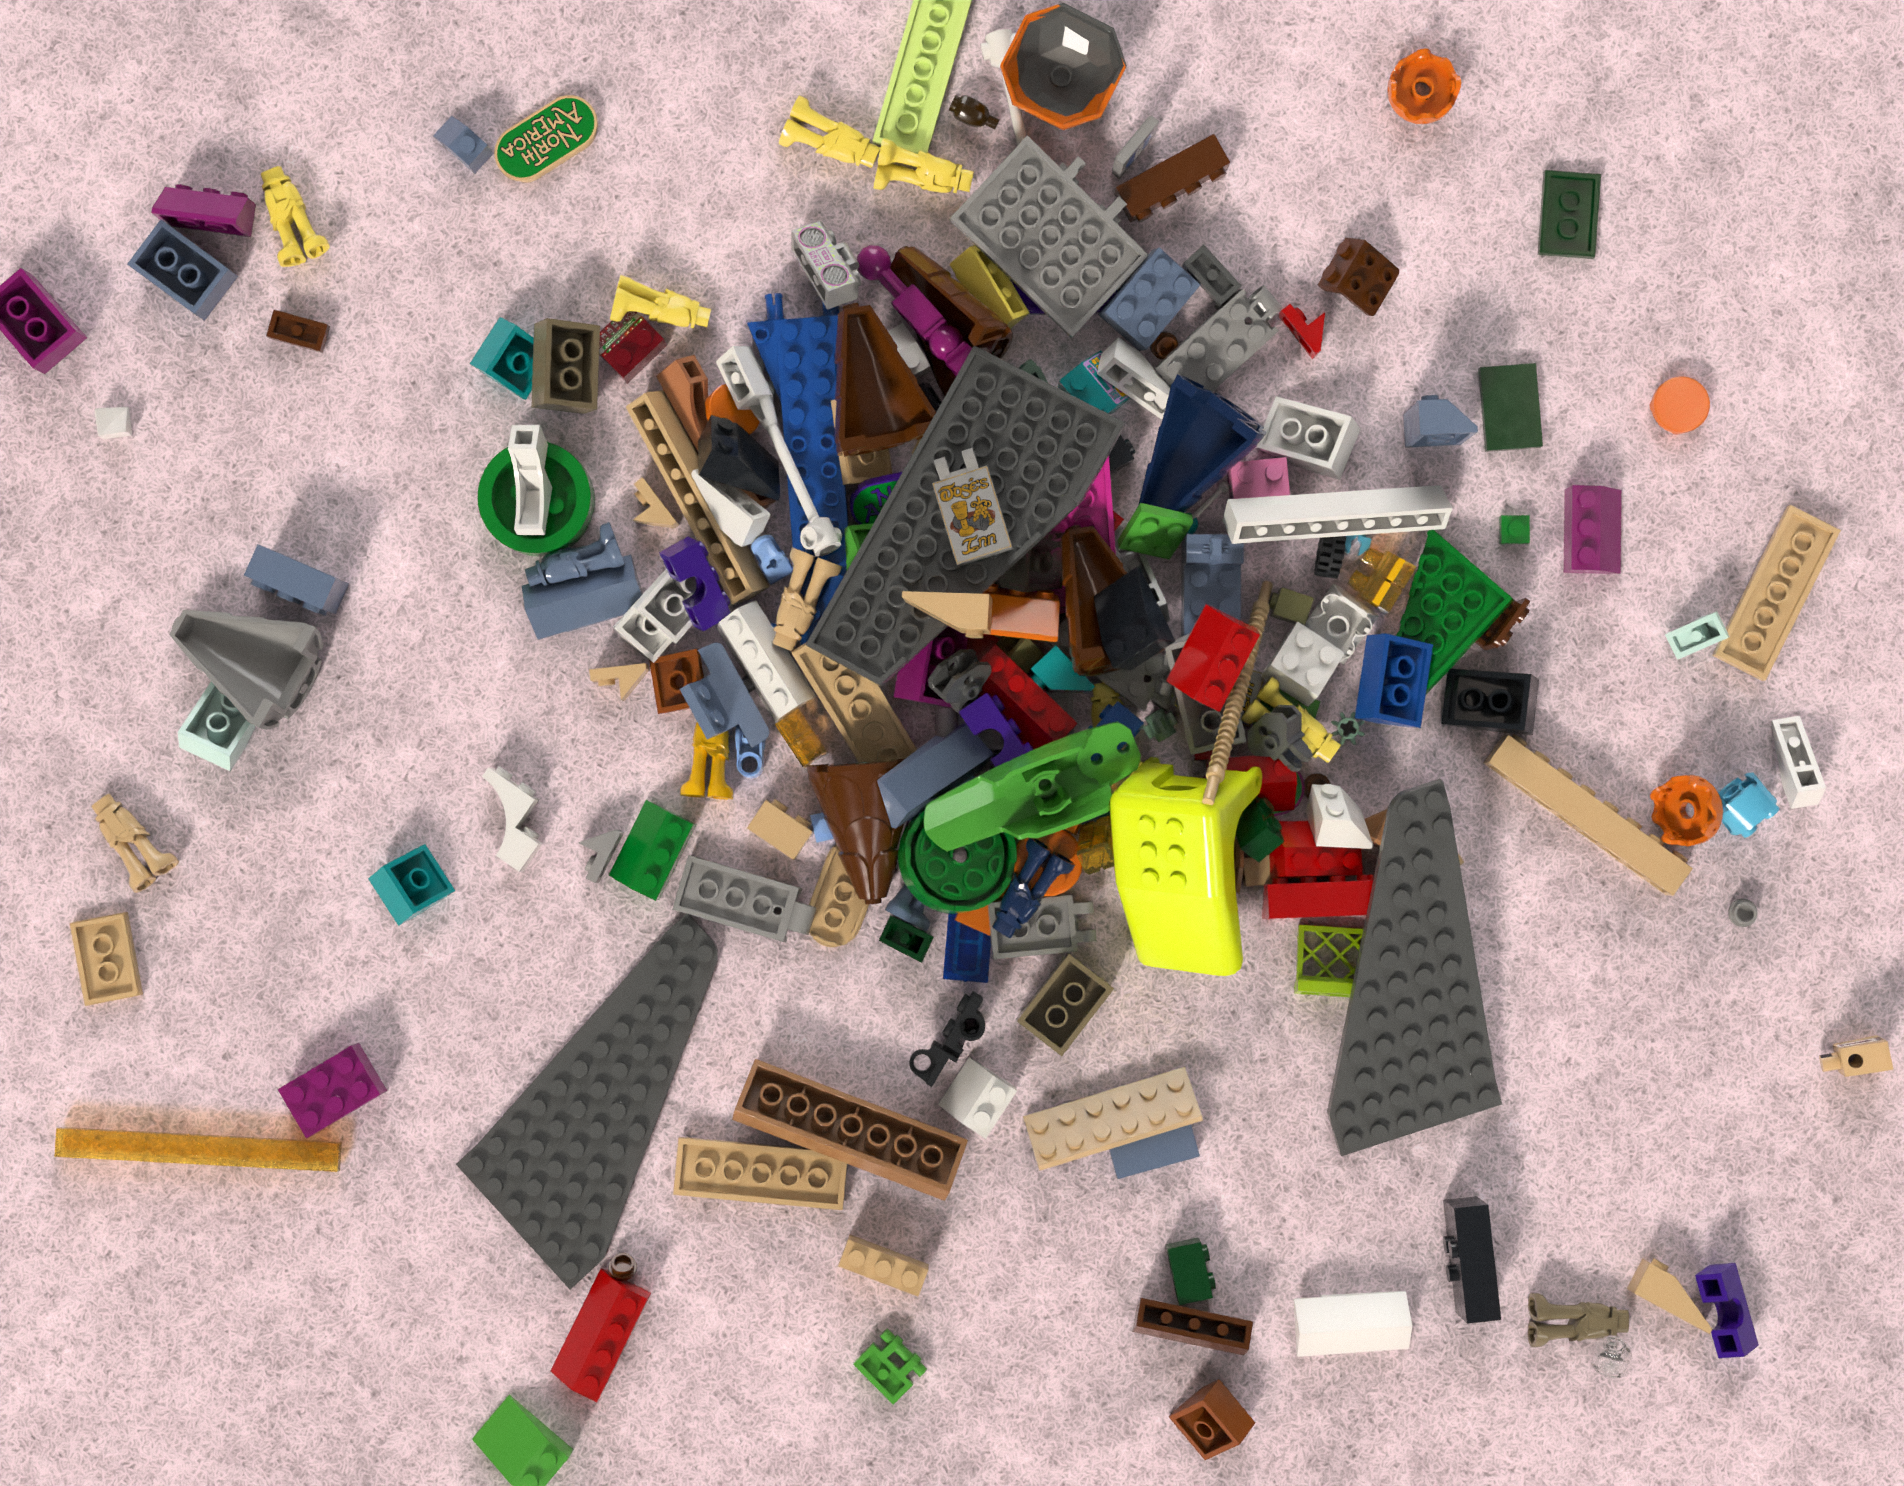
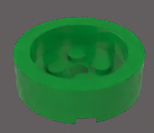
[477,442,595,557]
[898,809,1017,914]

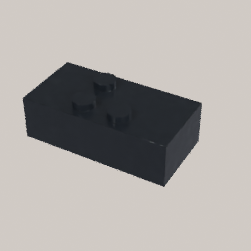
[1443,1196,1501,1324]

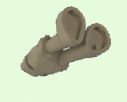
[1528,1293,1629,1347]

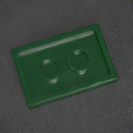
[1537,170,1601,259]
[1478,363,1543,452]

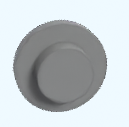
[1728,899,1758,927]

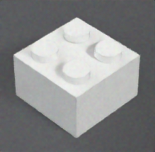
[1261,622,1345,707]

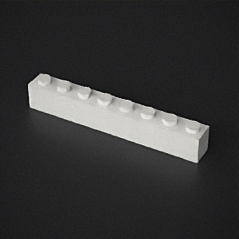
[1222,485,1452,544]

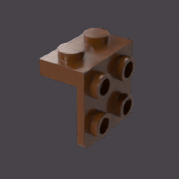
[1317,238,1399,316]
[1475,598,1530,651]

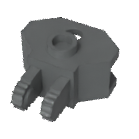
[928,649,992,713]
[1248,705,1313,772]

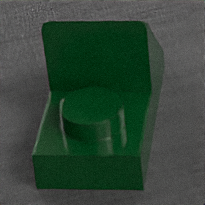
[879,915,934,963]

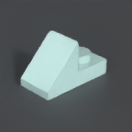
[1665,611,1730,660]

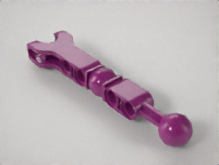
[857,245,972,376]

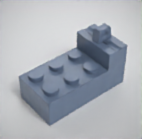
[1181,534,1244,637]

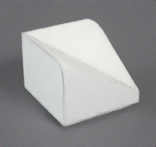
[95,407,132,439]

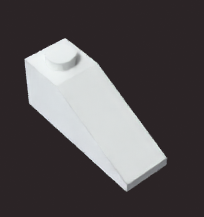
[1097,337,1170,420]
[691,468,771,547]
[1771,716,1826,809]

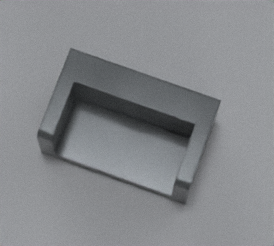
[1182,244,1242,310]

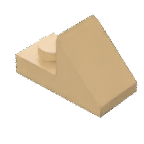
[633,477,679,528]
[589,663,649,701]

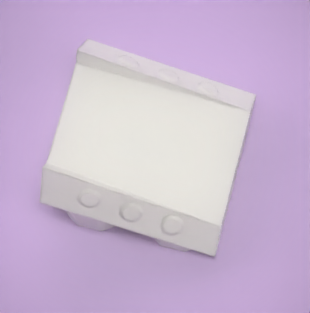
[1304,584,1379,664]

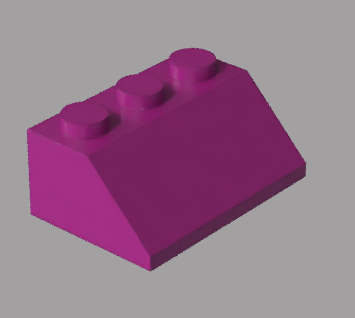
[151,184,256,237]
[1563,485,1622,574]

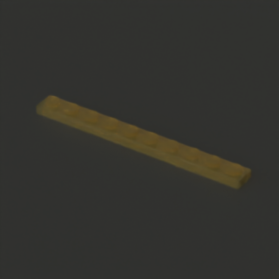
[54,1127,342,1172]

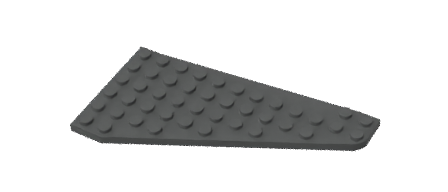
[456,914,718,1290]

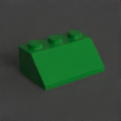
[609,800,697,901]

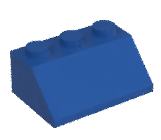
[1355,633,1433,728]

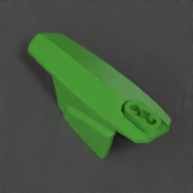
[924,721,1141,852]

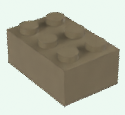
[531,318,600,414]
[1016,952,1114,1056]

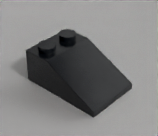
[698,415,780,501]
[1094,567,1175,670]
[1441,669,1539,735]

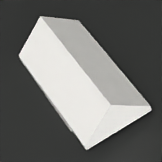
[613,557,723,663]
[1294,1291,1412,1357]

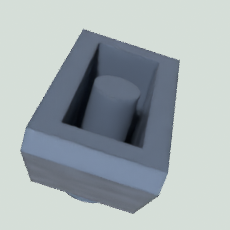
[433,116,494,174]

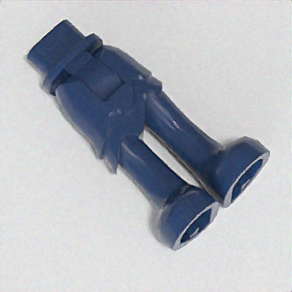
[992,838,1075,938]

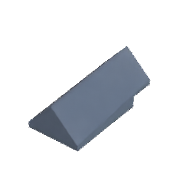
[522,554,643,640]
[877,723,993,829]

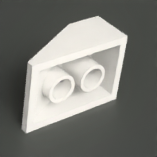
[1256,396,1360,480]

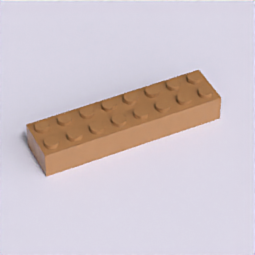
[732,1059,968,1201]

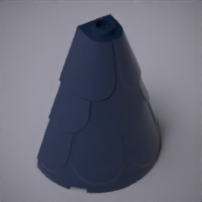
[1138,374,1266,513]

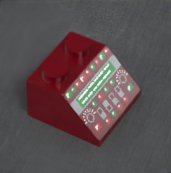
[599,311,667,384]

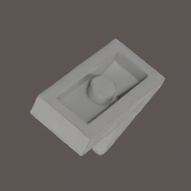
[578,830,624,883]

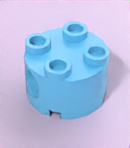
[1718,773,1780,838]

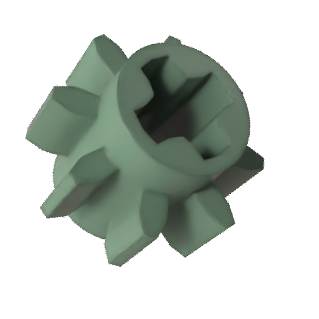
[1143,708,1178,742]
[1331,712,1365,745]

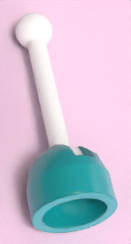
[1185,481,1229,536]

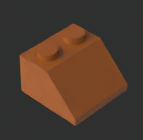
[1169,1379,1256,1460]

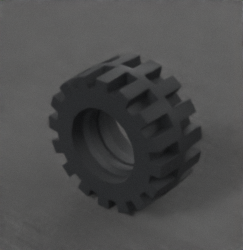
[1314,536,1346,579]

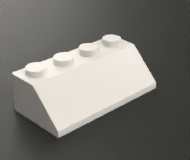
[717,601,816,724]

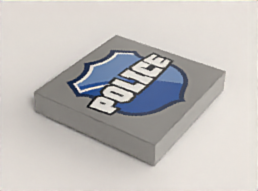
[1112,115,1159,179]

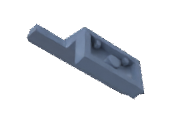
[680,642,769,748]

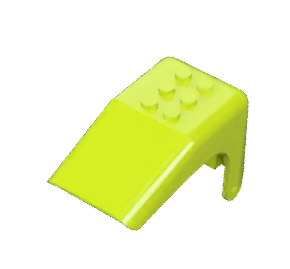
[1109,757,1262,976]

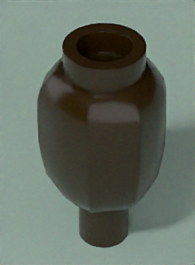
[948,95,1000,130]

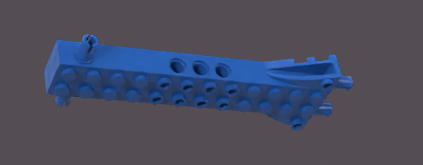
[747,293,849,646]

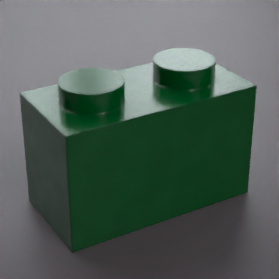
[1235,796,1284,862]
[1165,1238,1216,1305]

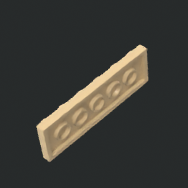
[1712,505,1841,681]
[791,642,917,763]
[1023,1067,1203,1171]
[673,1137,847,1210]

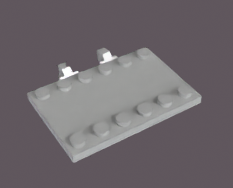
[949,135,1149,338]

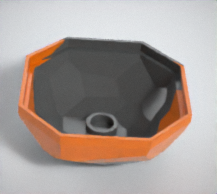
[1000,3,1127,130]

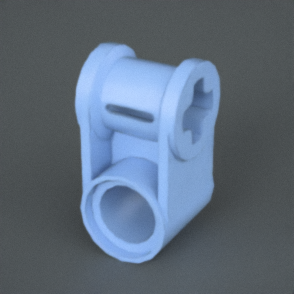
[751,535,793,585]
[735,725,766,779]

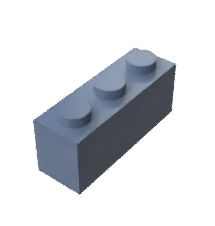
[1109,1124,1200,1179]

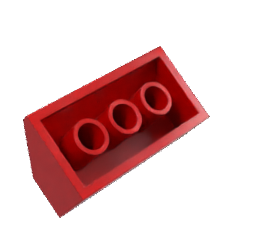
[978,644,1078,749]
[1262,875,1374,919]
[550,1268,651,1402]

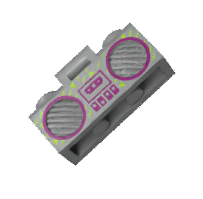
[791,221,861,310]

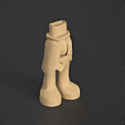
[772,547,842,651]
[91,794,179,893]

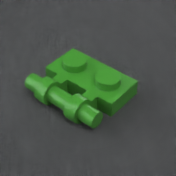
[853,1328,927,1405]

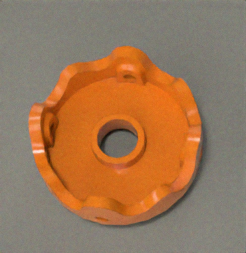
[1387,48,1461,124]
[1650,775,1723,847]
[1014,830,1083,896]

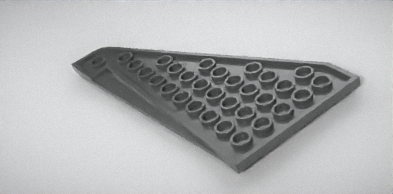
[1327,779,1502,1156]

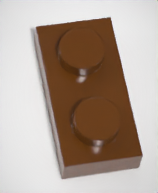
[266,310,330,353]

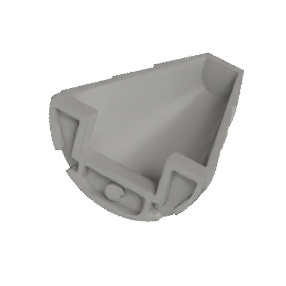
[169,610,323,730]

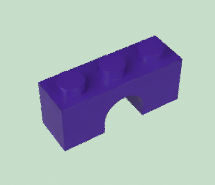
[659,536,731,631]
[959,693,1034,767]
[1695,1263,1759,1358]

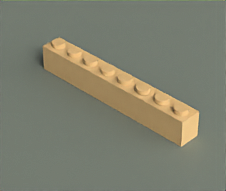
[626,390,769,605]
[1483,734,1693,896]

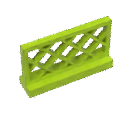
[1294,925,1363,998]

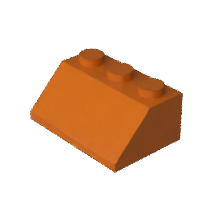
[983,584,1060,642]

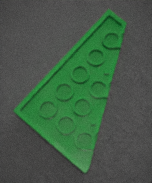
[1396,530,1514,695]

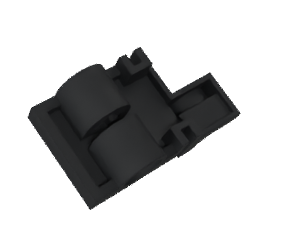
[909,991,985,1087]

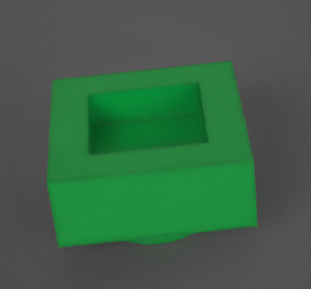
[1499,515,1530,544]

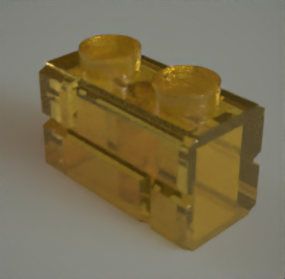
[1077,815,1114,875]

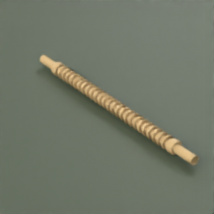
[1202,581,1273,805]

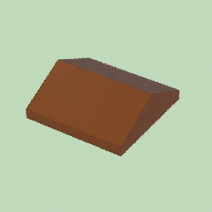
[649,649,704,714]

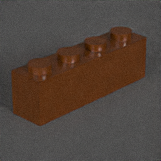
[1114,134,1230,223]
[1132,1298,1253,1356]

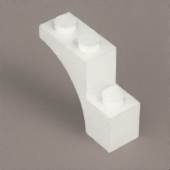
[508,425,552,535]
[482,766,543,872]

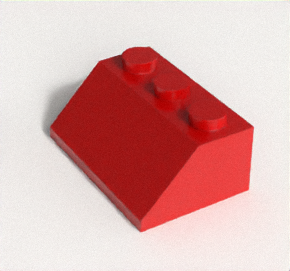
[1166,603,1260,712]
[1205,756,1297,811]
[1269,821,1363,878]

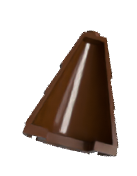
[890,246,1013,396]
[834,303,936,457]
[1061,525,1165,676]
[807,758,907,904]

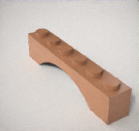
[656,355,776,509]

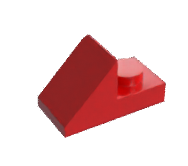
[1278,304,1325,359]

